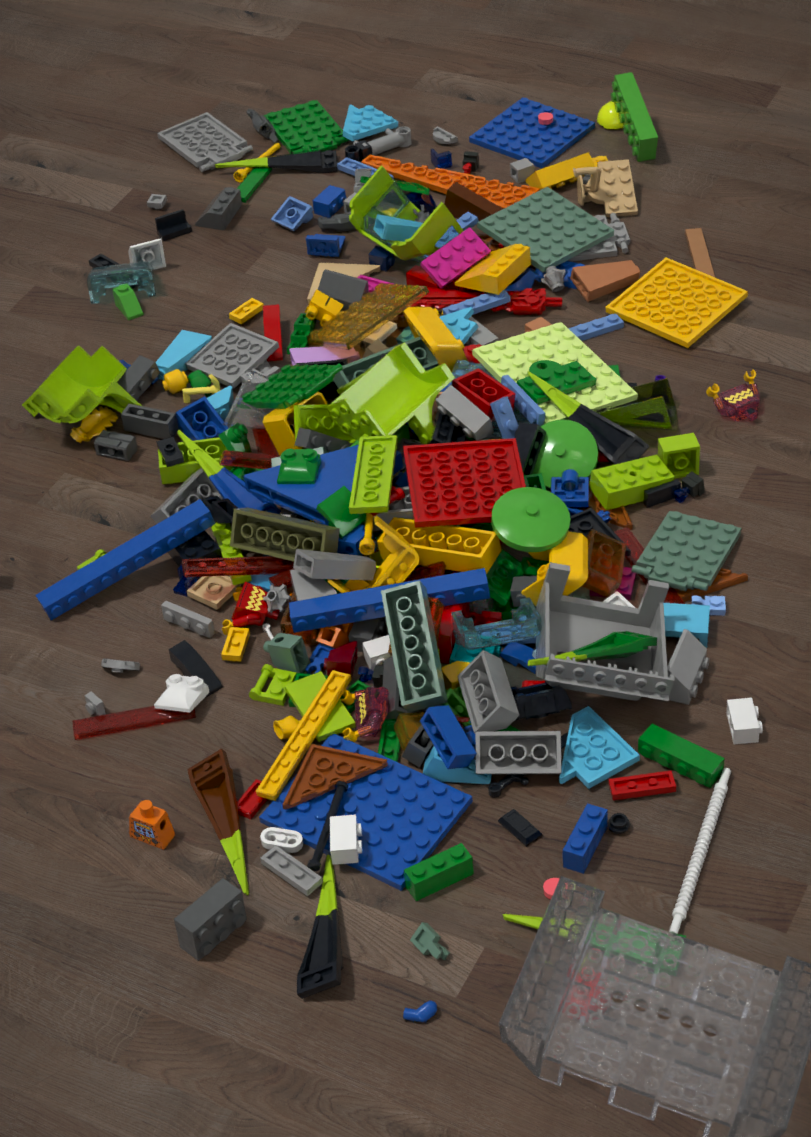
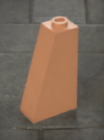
[570,260,640,302]

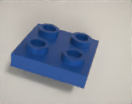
[551,469,589,507]

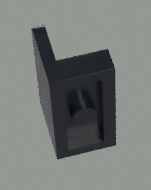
[155,209,192,241]

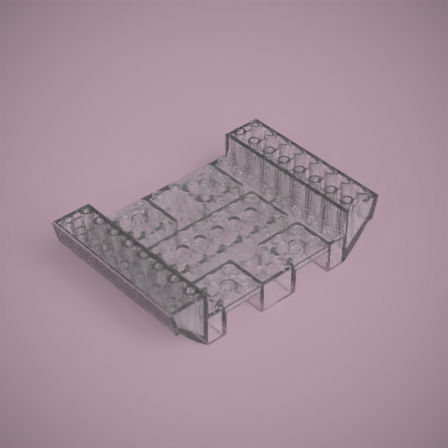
[498,876,811,1137]

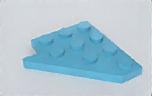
[343,105,398,141]
[396,307,478,345]
[559,706,640,789]

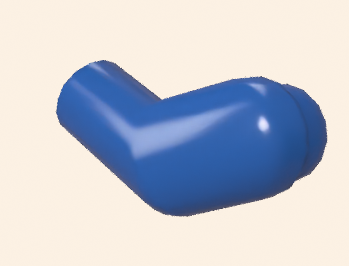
[403,1001,437,1023]

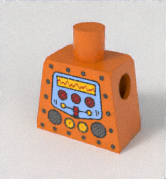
[129,800,175,850]

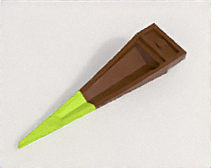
[187,748,249,896]

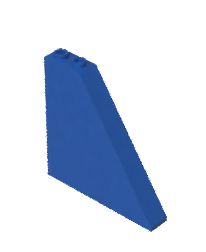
[243,445,403,525]

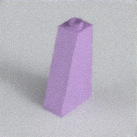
[289,345,360,366]

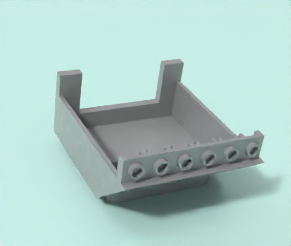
[536,562,675,701]

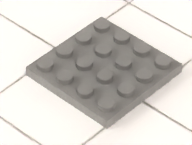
[185,323,279,388]

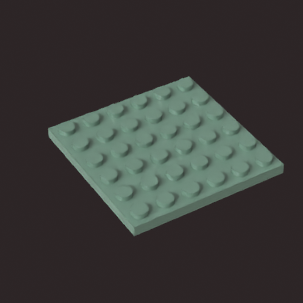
[477,187,615,273]

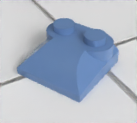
[271,196,314,231]

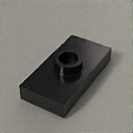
[156,437,184,467]

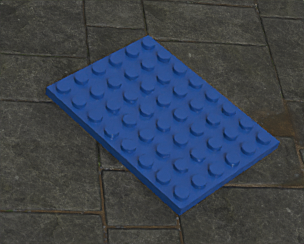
[259,734,473,891]

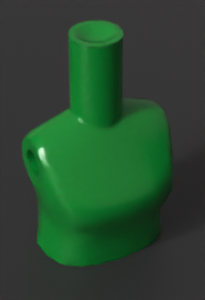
[187,370,212,397]

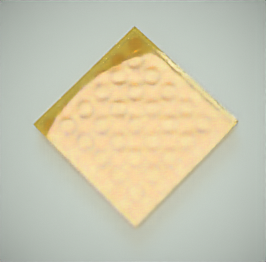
[308,283,429,350]

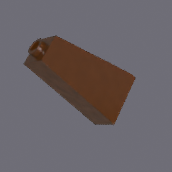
[444,182,503,221]

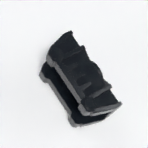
[511,681,572,721]

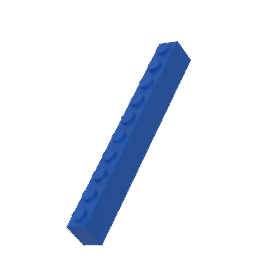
[36,499,215,620]
[289,568,490,633]

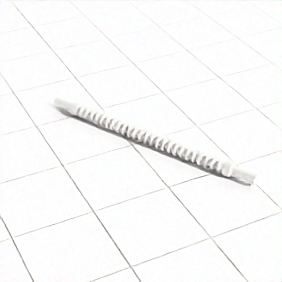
[669,768,731,934]

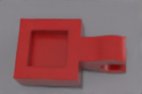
[467,611,503,629]

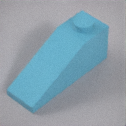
[423,746,492,784]

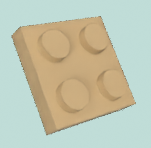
[187,569,241,610]

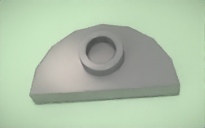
[433,126,458,144]
[101,658,140,673]

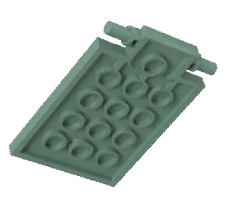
[632,511,742,591]

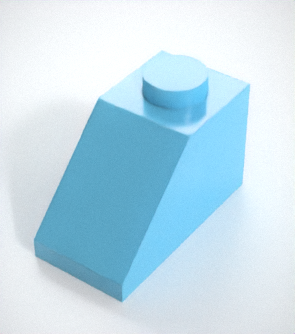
[207,386,234,420]

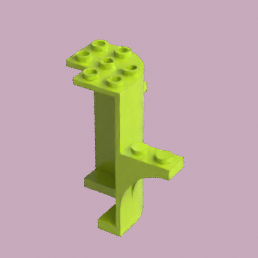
[326,342,455,444]
[22,345,142,424]

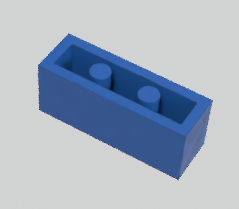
[420,705,477,769]
[563,803,608,874]

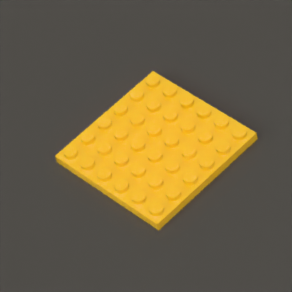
[606,257,748,348]

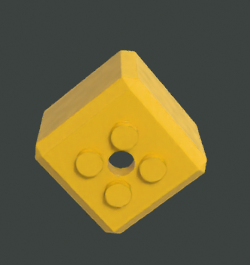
[263,392,328,456]

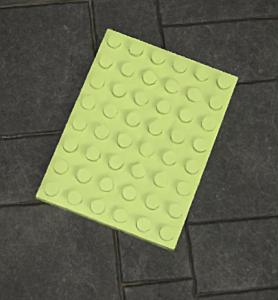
[472,322,638,424]

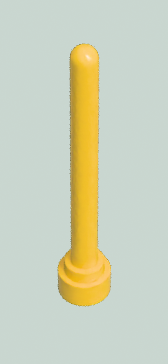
[233,143,281,183]
[359,513,375,555]

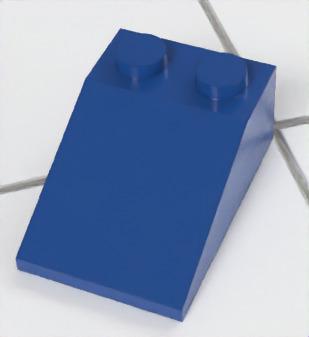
[176,396,228,441]

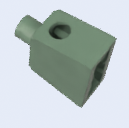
[263,633,310,674]

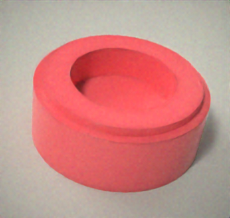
[538,112,553,125]
[543,878,566,900]

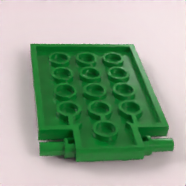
[263,100,349,154]
[238,363,343,409]

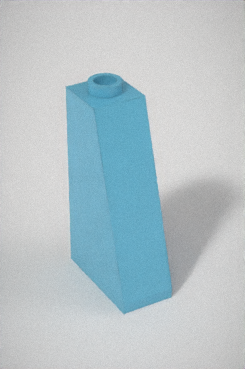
[373,214,423,242]
[156,330,212,380]

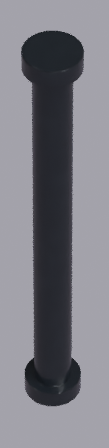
[307,781,348,871]

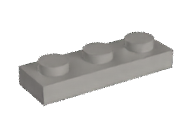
[161,601,215,638]
[260,845,323,896]

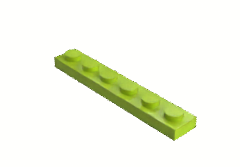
[211,522,252,585]

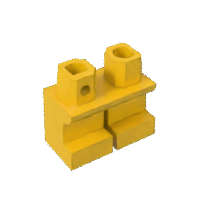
[305,289,344,328]

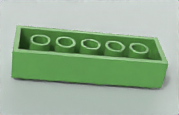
[611,72,658,162]

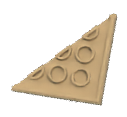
[307,263,381,303]

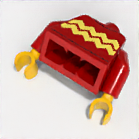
[222,581,280,635]

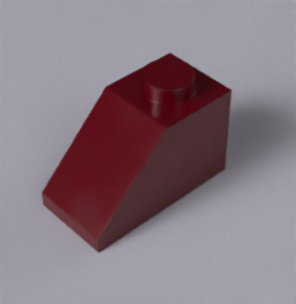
[324,641,358,679]

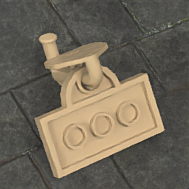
[573,159,638,217]

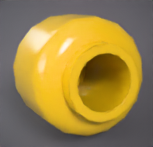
[162,369,189,394]

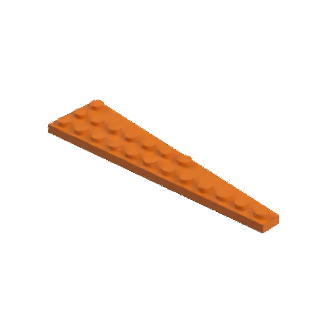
[361,155,540,209]

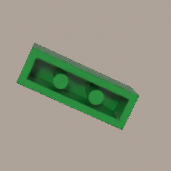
[404,843,474,901]

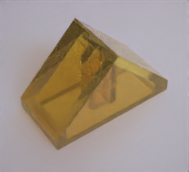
[394,712,425,751]

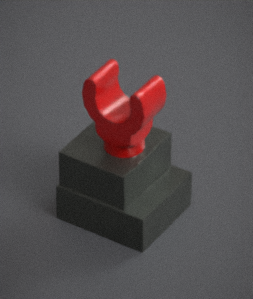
[462,151,479,174]

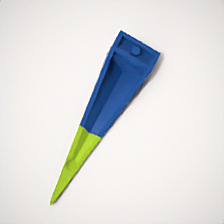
[178,430,281,514]

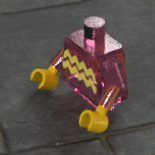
[706,370,760,421]
[340,687,389,743]

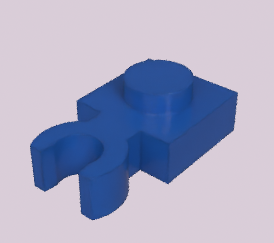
[306,643,335,674]

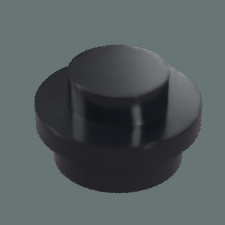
[608,813,630,834]

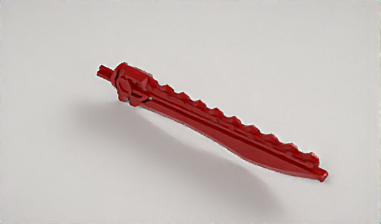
[372,287,562,315]

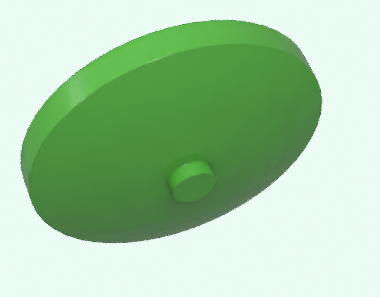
[532,420,598,490]
[491,487,570,552]

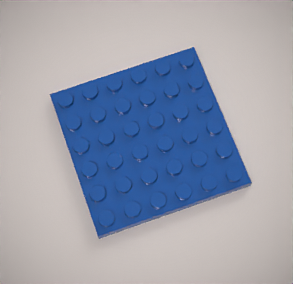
[469,98,595,169]

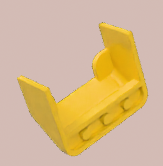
[402,307,470,376]
[327,515,419,593]
[522,531,588,606]

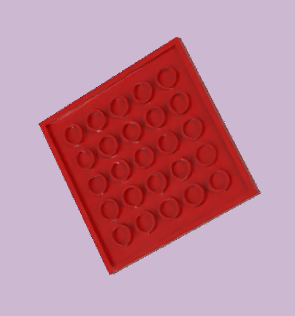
[403,438,526,528]

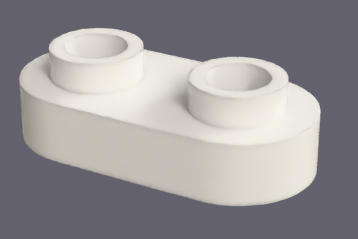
[260,827,303,853]

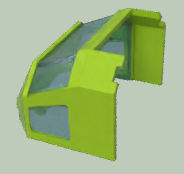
[349,166,464,263]

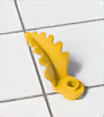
[70,406,118,443]

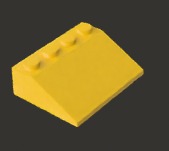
[455,244,531,295]

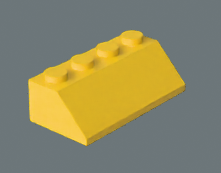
[525,152,595,190]

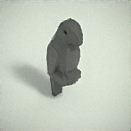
[246,109,279,144]
[318,213,376,232]

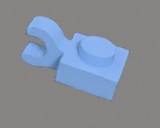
[692,596,726,616]

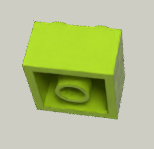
[658,433,700,479]

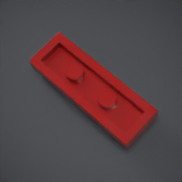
[609,770,676,800]

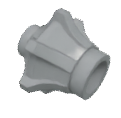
[541,266,566,292]
[263,584,293,612]

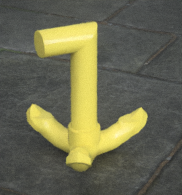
[182,374,220,404]

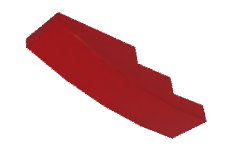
[263,304,283,362]

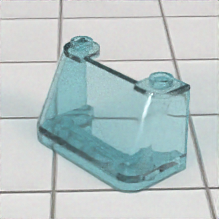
[87,261,156,304]
[451,597,542,650]

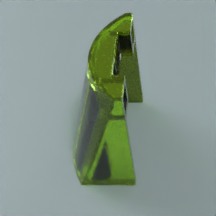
[594,378,677,430]

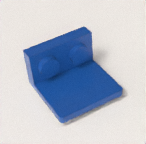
[306,234,346,257]

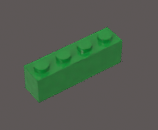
[638,724,725,788]

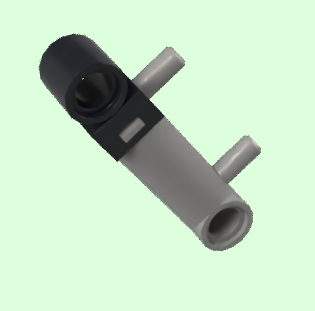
[345,126,412,163]

